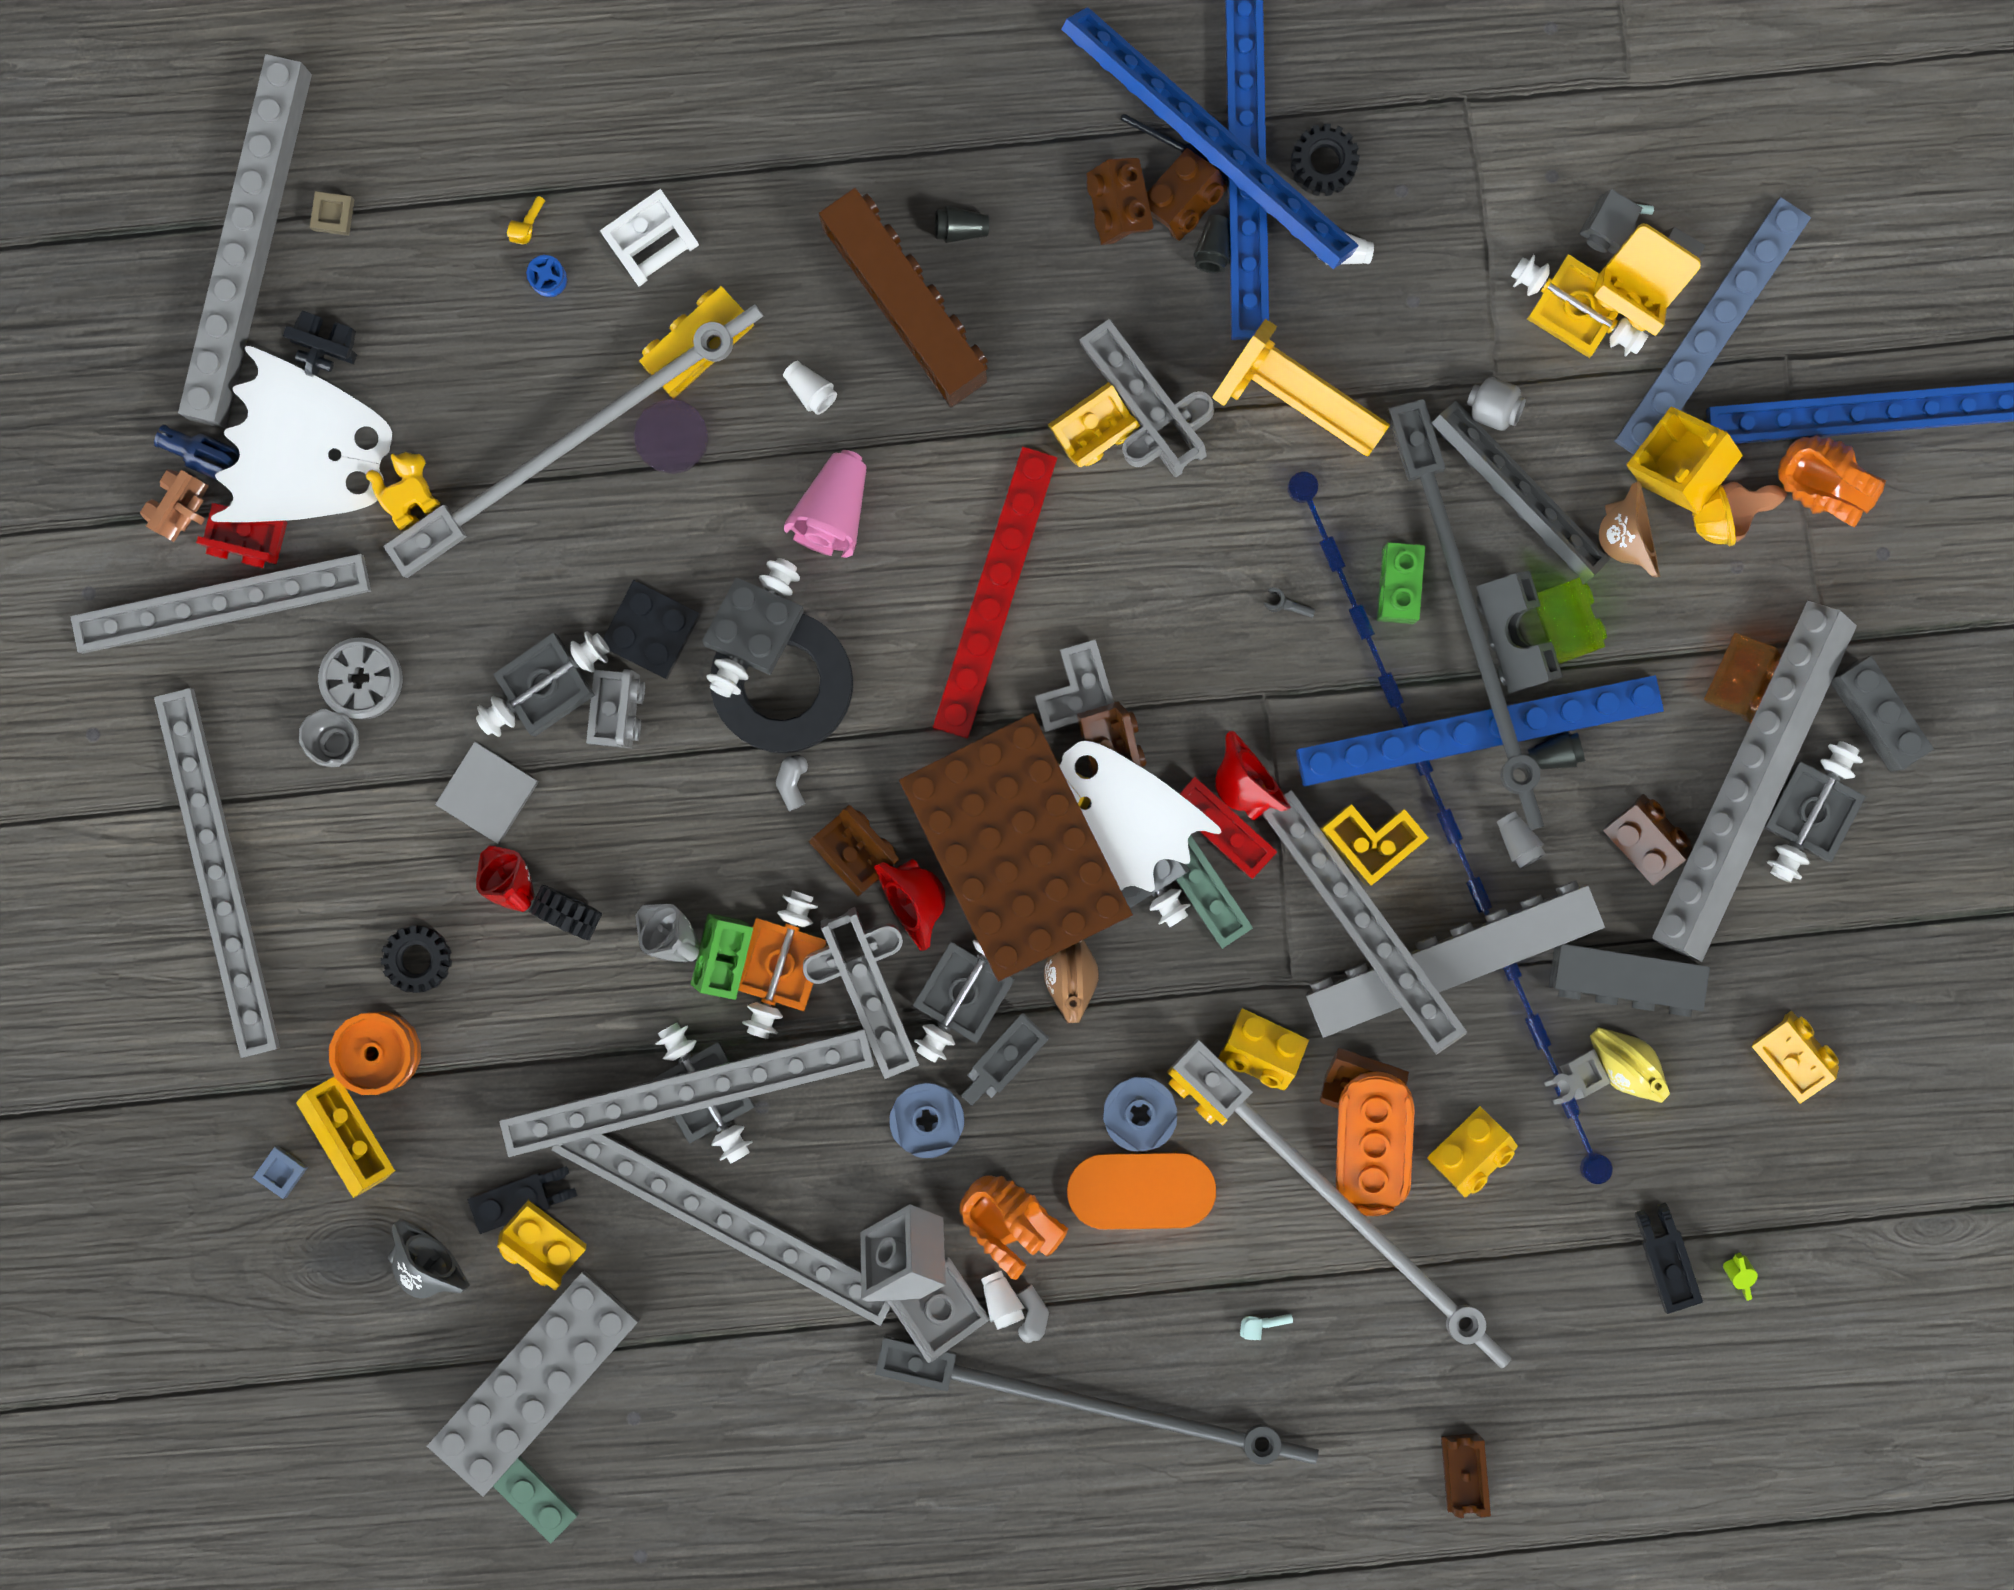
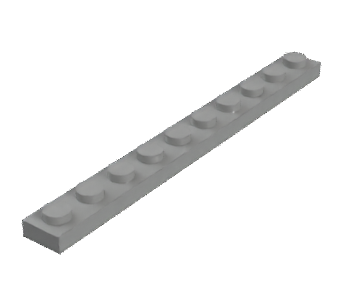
[154,688,280,1058]
[499,1028,874,1157]
[551,1134,891,1326]

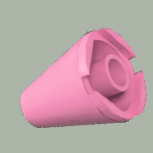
[784,450,867,558]

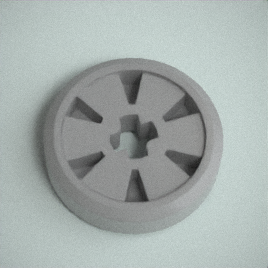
[318,638,403,720]

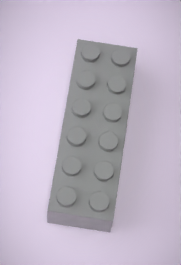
[427,1271,640,1497]

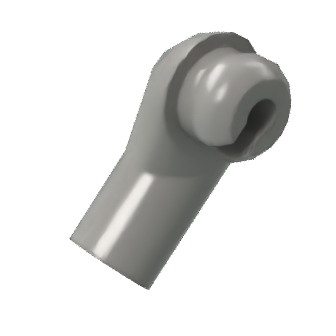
[776,755,808,812]
[1016,1284,1049,1343]

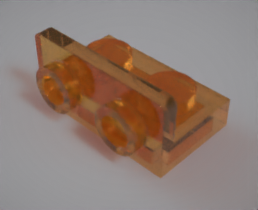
[1704,633,1782,723]

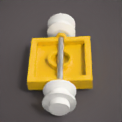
[1511,254,1649,358]

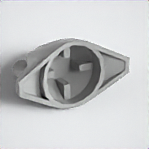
[635,904,700,962]

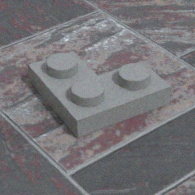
[1035,639,1114,732]

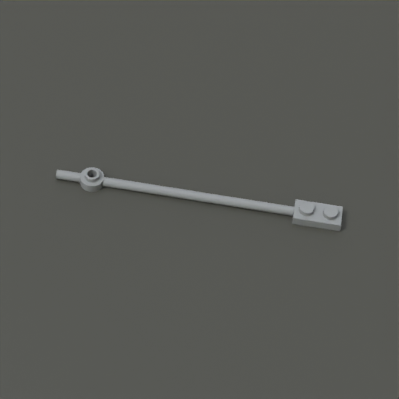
[383,304,763,578]
[1172,1039,1511,1369]

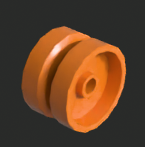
[329,1011,421,1095]

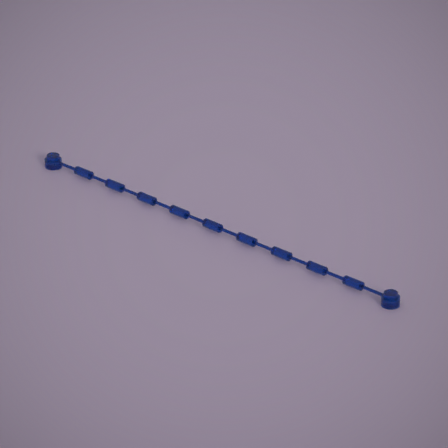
[1288,471,1613,1184]

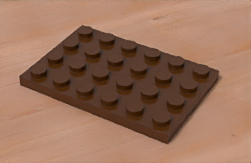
[899,713,1133,982]

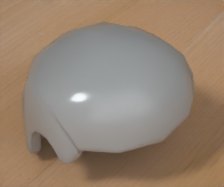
[299,709,359,767]

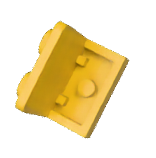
[1594,223,1701,336]

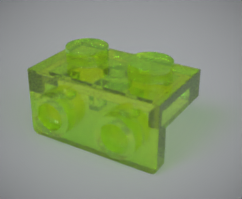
[1536,577,1607,664]

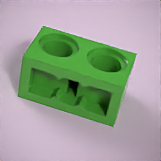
[1377,542,1425,624]
[691,913,754,1000]

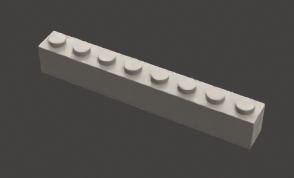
[1306,881,1605,1038]

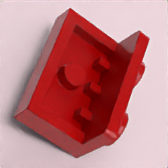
[196,503,287,568]

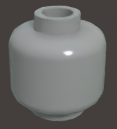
[1467,377,1526,431]

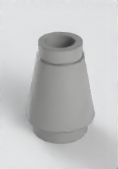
[1496,811,1546,869]

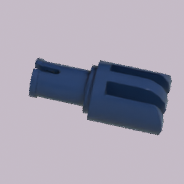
[154,424,240,480]

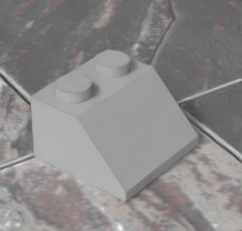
[860,1204,946,1302]

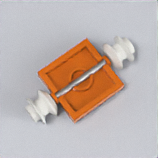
[738,890,827,1039]

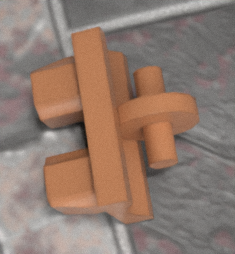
[140,469,209,542]

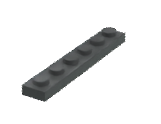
[1432,400,1610,583]

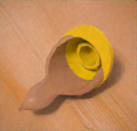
[1692,482,1787,546]

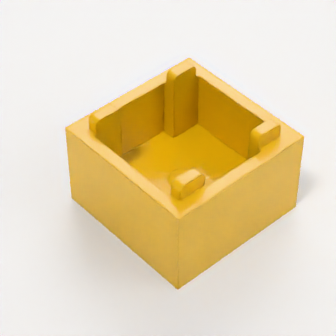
[1626,406,1743,514]

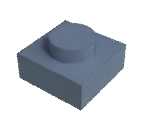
[253,1146,308,1199]

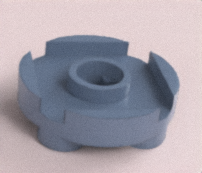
[1103,1076,1177,1151]
[890,1082,964,1158]

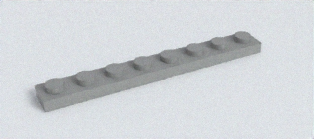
[70,554,371,654]
[1262,790,1467,1055]

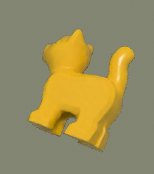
[366,452,440,530]

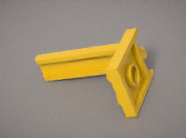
[1212,319,1390,456]

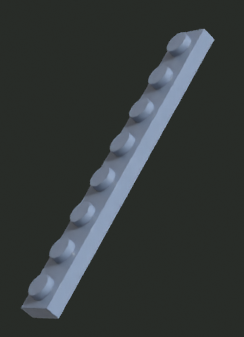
[1614,197,1811,455]

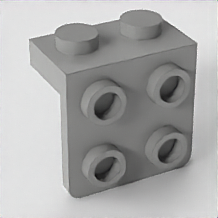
[586,669,645,749]

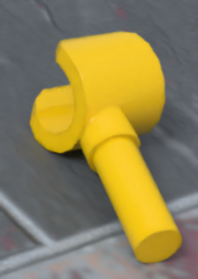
[507,196,545,244]

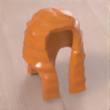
[1778,435,1886,527]
[959,1175,1068,1280]

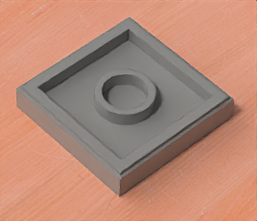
[435,742,539,844]
[887,1257,990,1363]

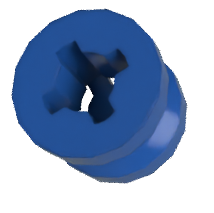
[526,255,568,297]

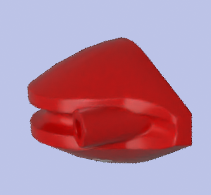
[1215,731,1291,820]
[476,845,535,912]
[874,859,946,951]

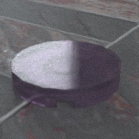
[634,399,709,474]

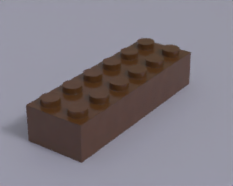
[819,188,988,408]

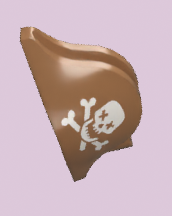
[1599,482,1660,577]
[1044,940,1099,1023]

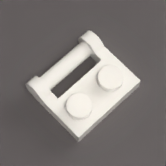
[600,189,699,287]

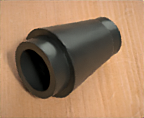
[935,206,989,243]
[1193,215,1229,273]
[1528,731,1585,770]

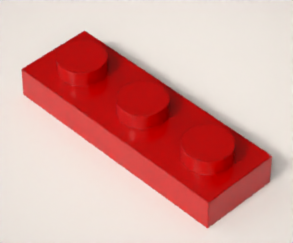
[1179,777,1277,879]

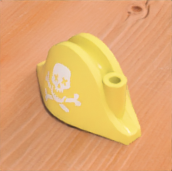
[1590,1027,1670,1103]

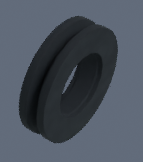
[710,614,853,753]

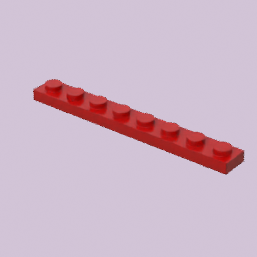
[933,446,1058,739]

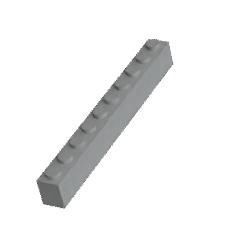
[178,54,312,429]
[1652,601,1857,962]

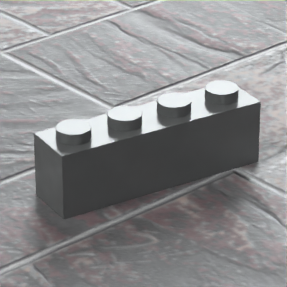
[1549,944,1710,1017]

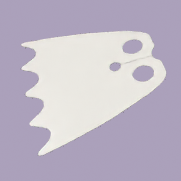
[211,346,392,522]
[1059,741,1221,942]

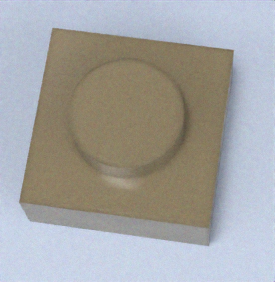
[310,191,355,236]

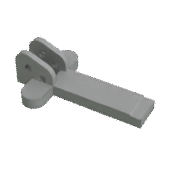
[1079,319,1214,477]
[803,907,919,1079]

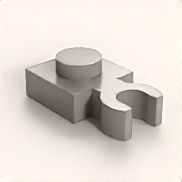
[1544,1049,1611,1104]

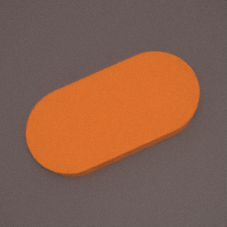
[1336,1072,1415,1216]
[1067,1152,1216,1229]

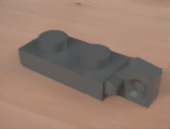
[961,1013,1050,1106]

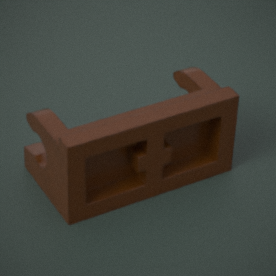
[1441,1433,1491,1518]

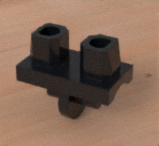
[283,311,357,377]

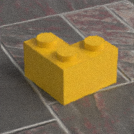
[1319,804,1429,886]

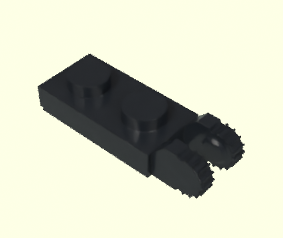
[467,1166,578,1234]
[1635,1202,1703,1314]

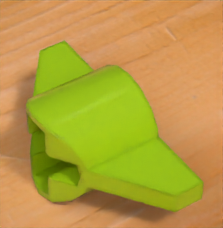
[1723,1252,1758,1301]

